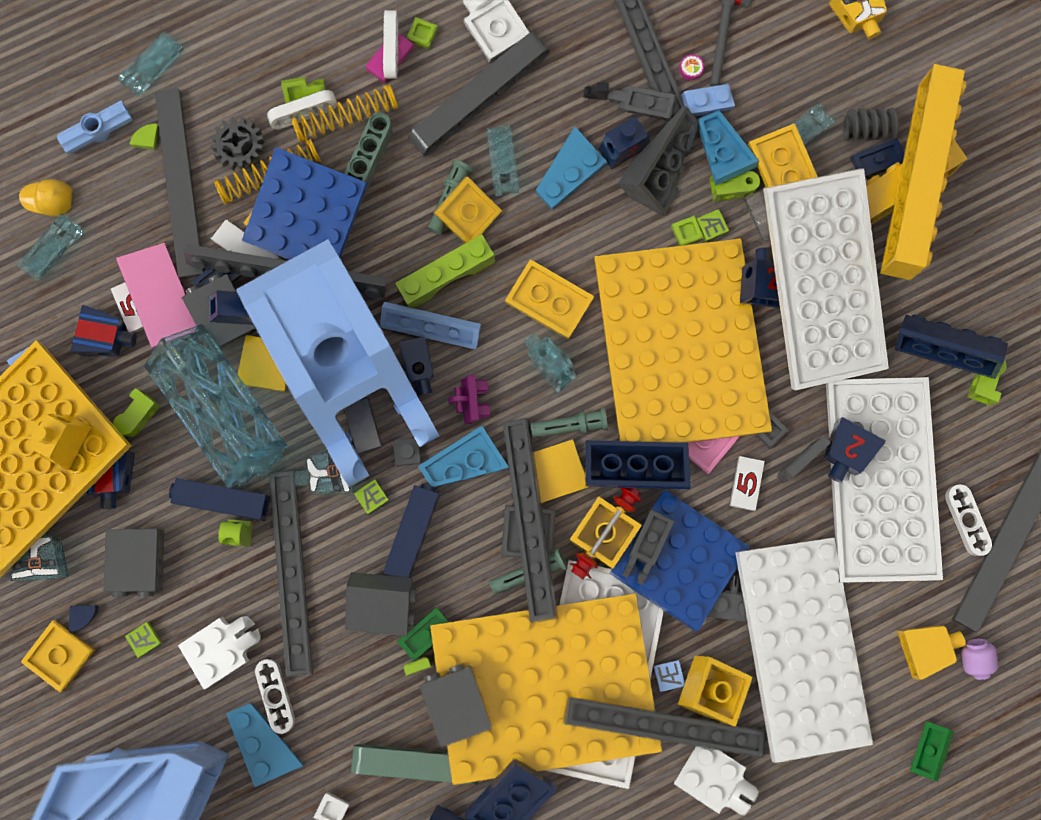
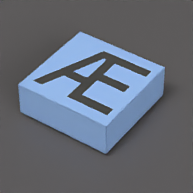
[653,660,685,692]

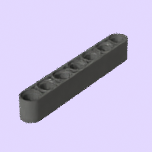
[408,32,550,156]

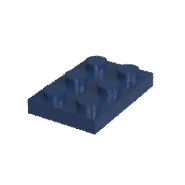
[465,758,557,820]

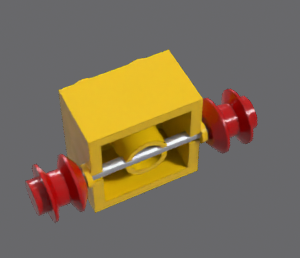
[569,488,642,580]

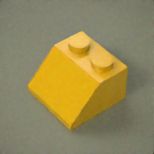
[677,656,753,727]

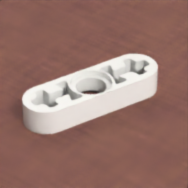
[383,10,398,79]
[267,90,337,129]
[945,484,992,556]
[255,659,295,734]

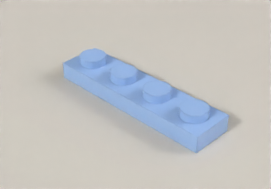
[380,302,481,350]

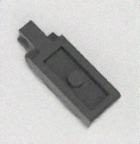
[607,85,677,121]

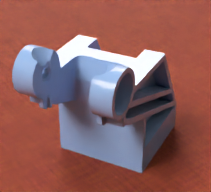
[236,239,440,487]
[32,741,229,820]

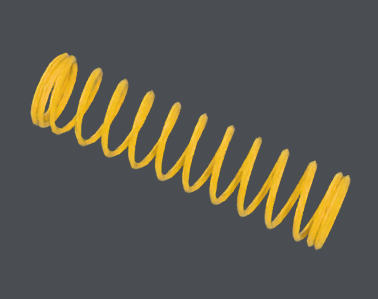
[291,84,398,143]
[214,139,321,205]

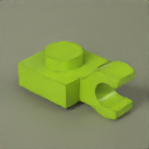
[281,77,326,103]

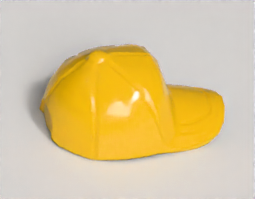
[19,179,73,216]

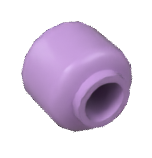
[961,639,999,680]

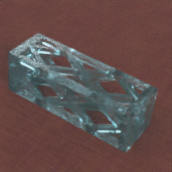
[144,324,287,489]

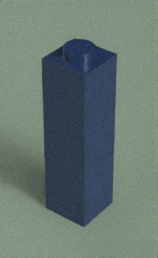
[208,290,254,325]
[169,478,271,521]
[383,483,440,578]

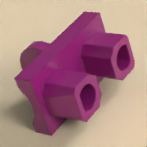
[448,375,490,424]

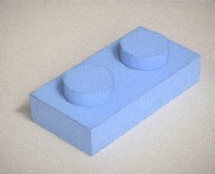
[681,84,735,116]

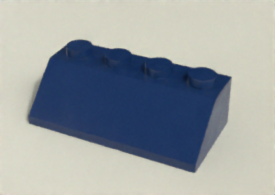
[895,315,1008,379]
[585,440,691,489]

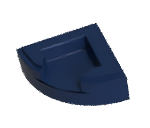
[69,605,98,632]

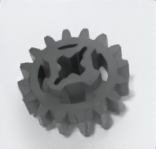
[210,117,265,171]

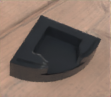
[583,82,609,100]

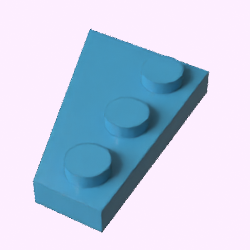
[698,110,759,186]
[536,127,607,210]
[418,426,509,488]
[226,703,305,787]

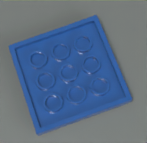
[242,147,368,260]
[609,489,750,632]

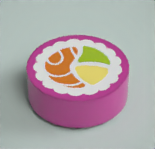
[679,54,704,81]

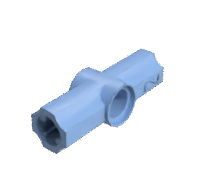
[57,101,133,155]

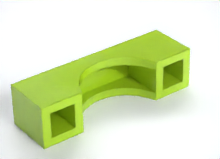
[395,234,495,309]

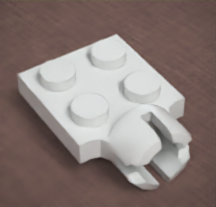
[463,0,529,62]
[178,616,261,690]
[674,746,759,815]

